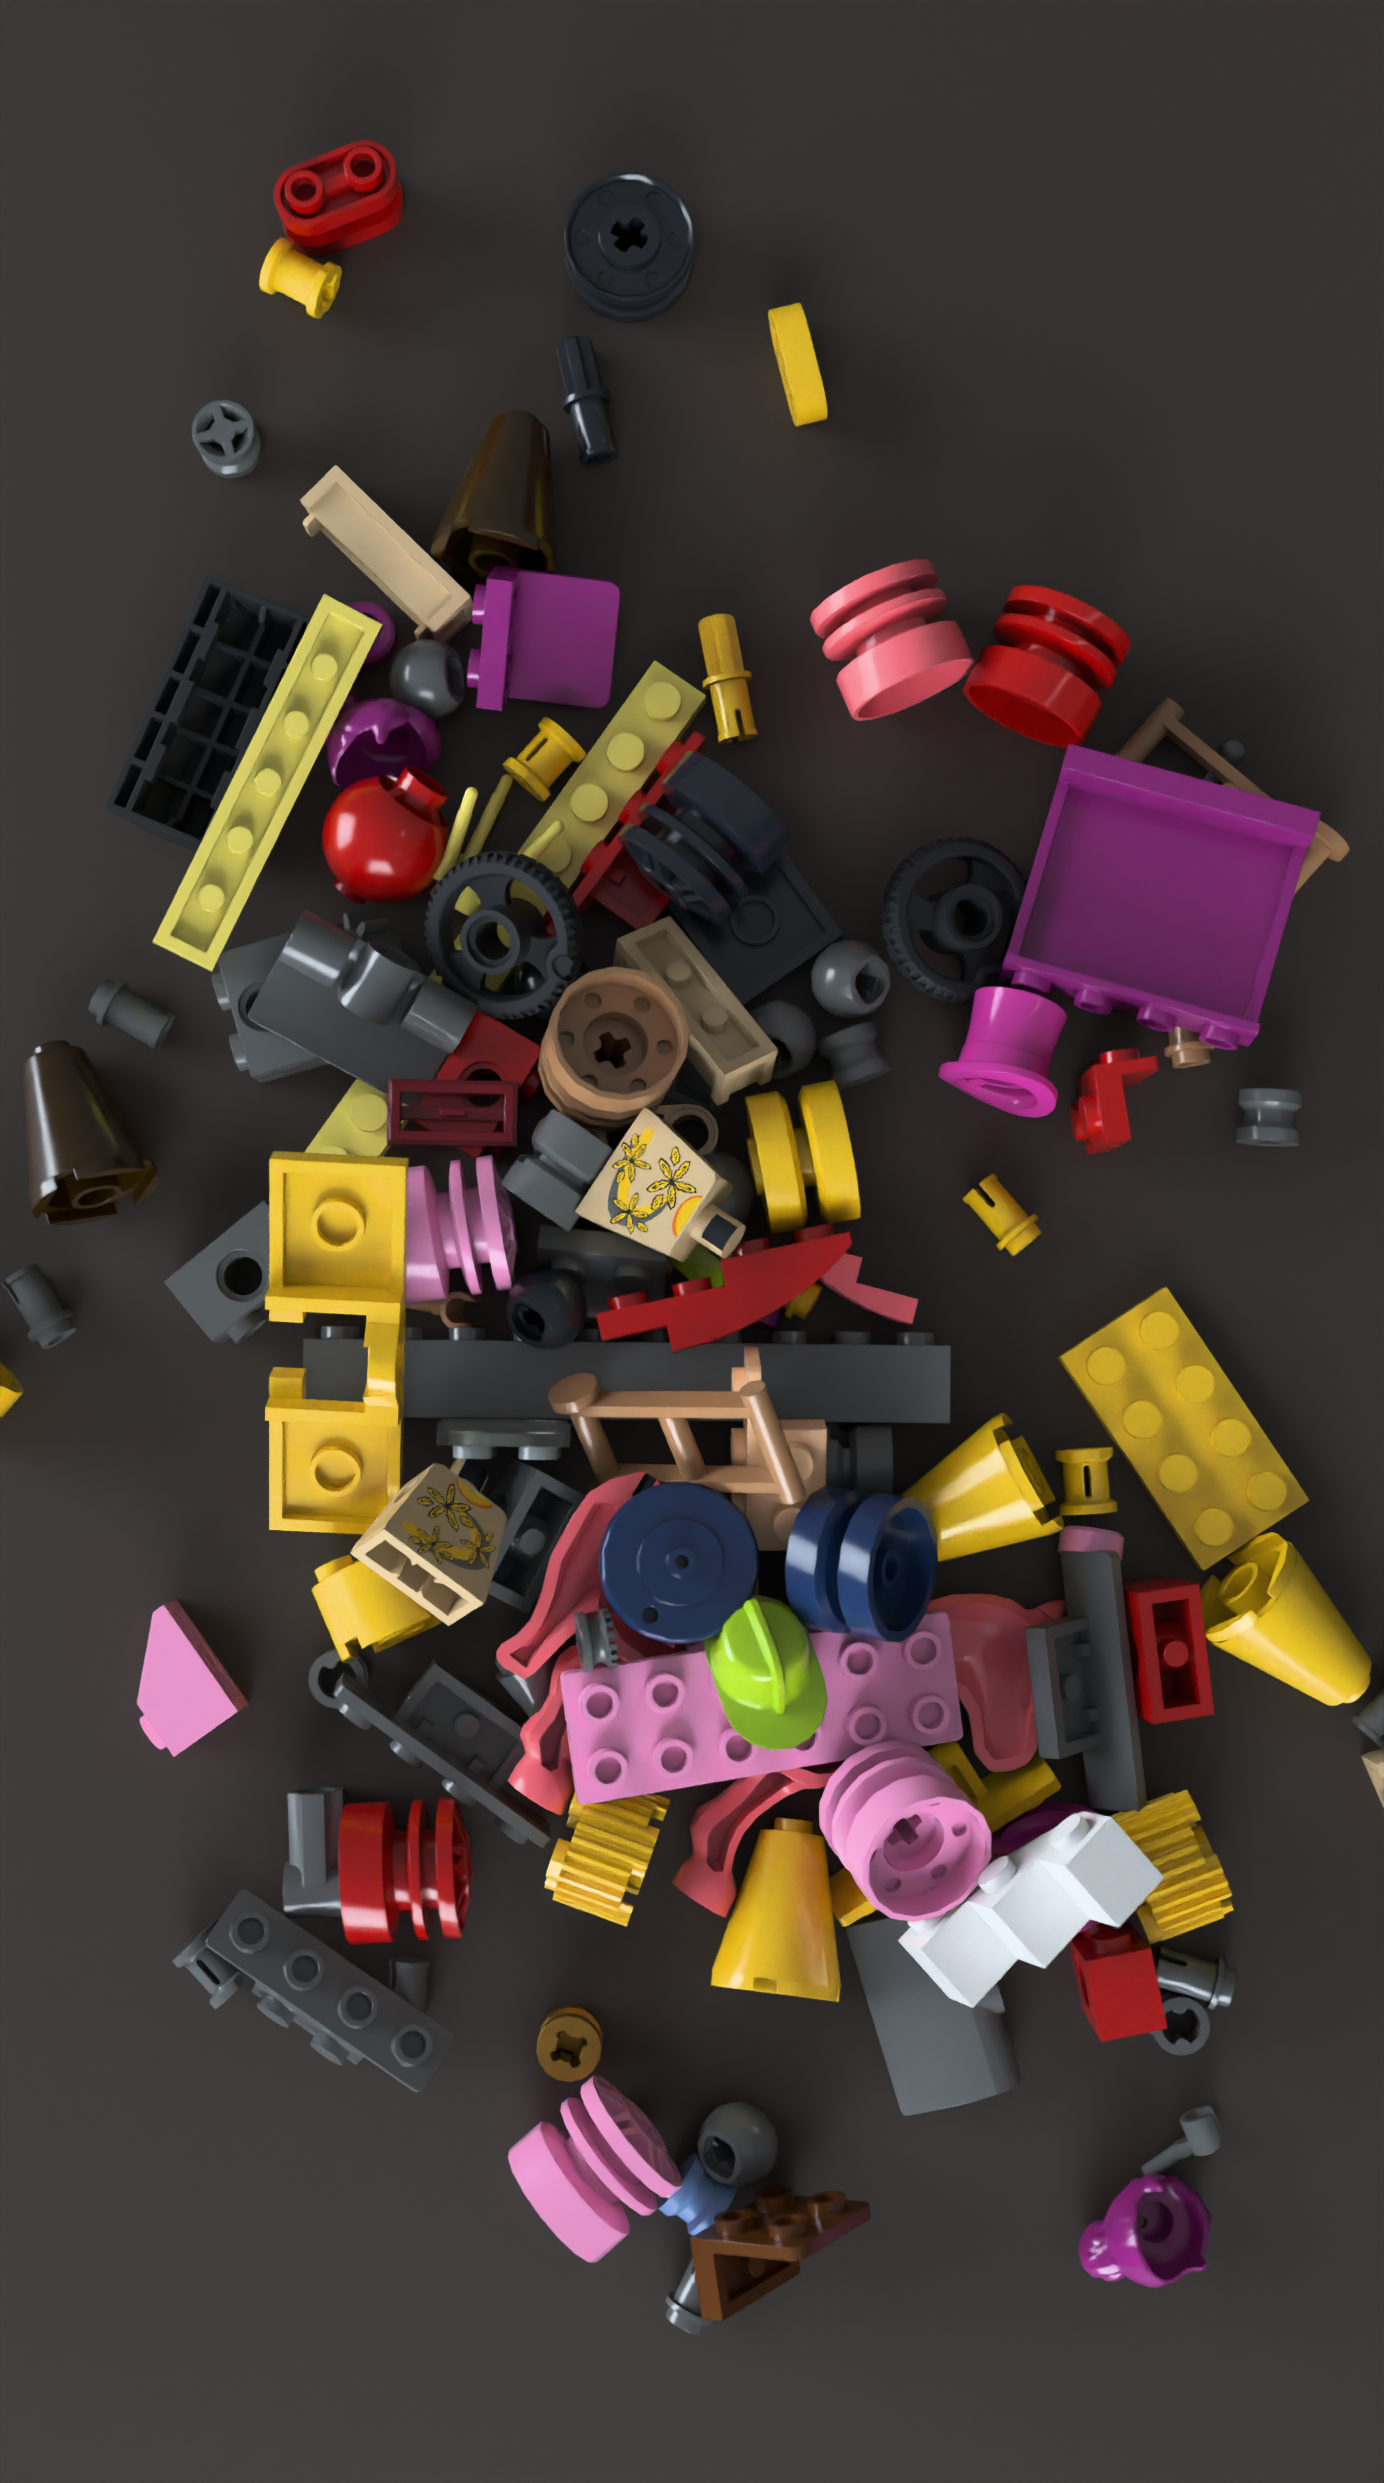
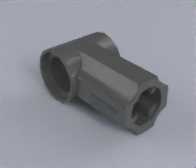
[283,1786,346,1919]

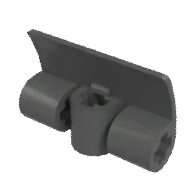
[247,909,478,1106]
[846,1917,1022,2116]

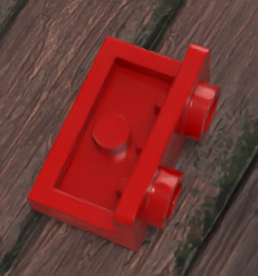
[1069,1048,1159,1155]

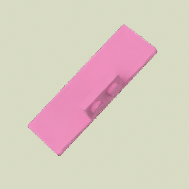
[560,1610,963,1805]

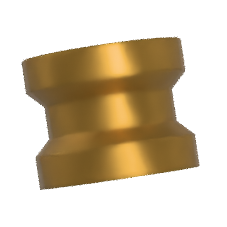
[536,2004,603,2082]

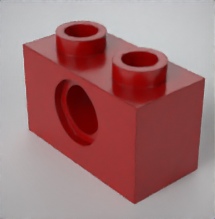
[413,1010,543,1160]
[1122,1577,1214,1724]
[1069,1921,1168,2042]

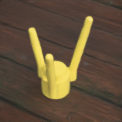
[430,774,564,917]

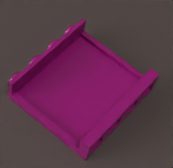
[1000,743,1321,1050]

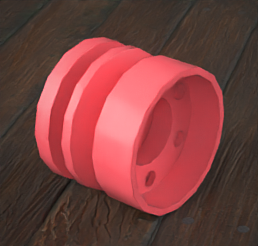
[810,559,976,721]

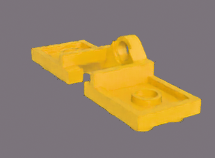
[265,1151,409,1535]

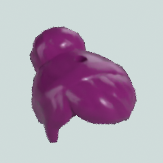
[324,694,441,789]
[1078,2172,1211,2288]

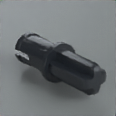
[556,335,619,467]

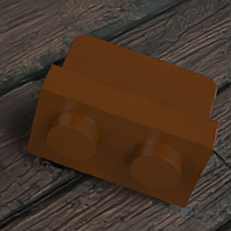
[690,2186,871,2321]

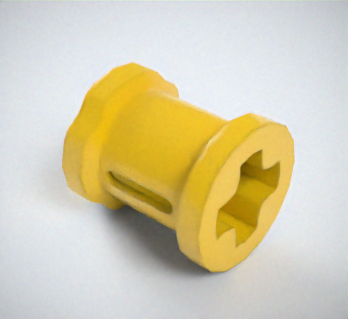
[259,237,342,319]
[502,717,586,802]
[1055,1447,1118,1515]

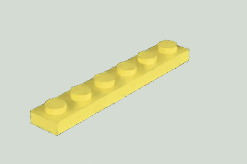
[153,594,382,972]

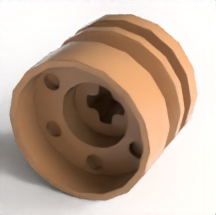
[538,966,689,1132]

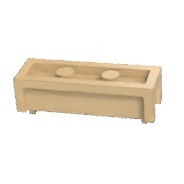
[300,465,473,643]
[613,916,778,1106]

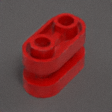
[274,140,405,258]

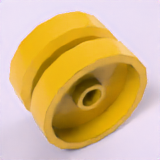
[744,1080,861,1235]

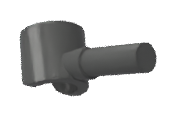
[1141,2105,1222,2175]

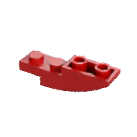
[596,1224,852,1353]

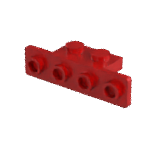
[543,730,706,937]

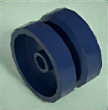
[785,1486,938,1643]

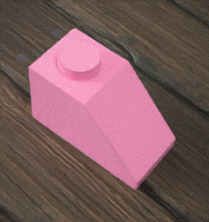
[137,1599,249,1757]

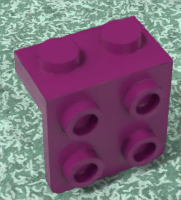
[467,566,621,711]

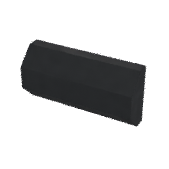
[105,575,311,852]

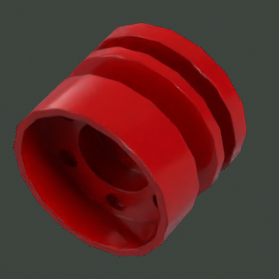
[962,584,1131,749]
[339,1797,473,1945]

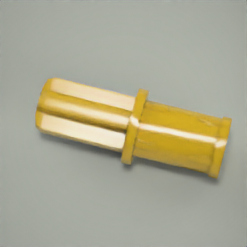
[698,614,758,744]

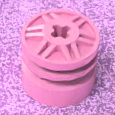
[406,1155,518,1305]
[819,1740,992,1922]
[508,2075,682,2263]

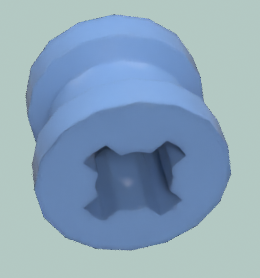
[657,2153,737,2236]

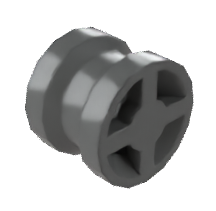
[192,400,263,479]
[817,1021,892,1091]
[1235,1088,1303,1147]

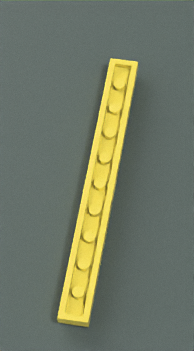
[304,660,706,1157]

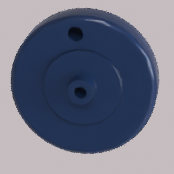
[598,1482,760,1644]

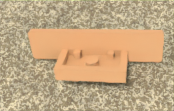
[730,1346,827,1595]

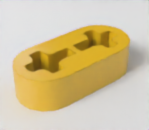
[768,302,828,427]

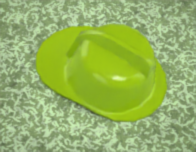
[704,1595,828,1751]

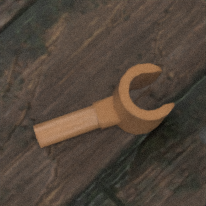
[406,1292,487,1328]

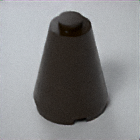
[431,410,558,591]
[23,1040,160,1225]

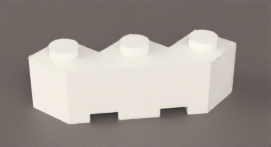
[898,1811,1164,2008]

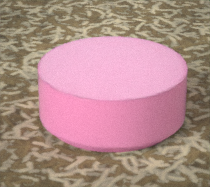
[1057,1526,1124,1562]

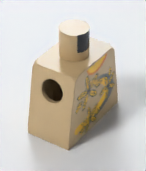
[575,1107,746,1262]
[350,1459,507,1626]

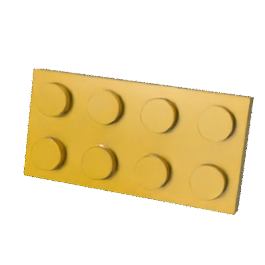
[1057,1287,1310,1571]

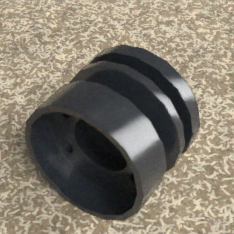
[617,751,792,925]

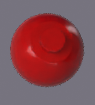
[322,765,450,904]

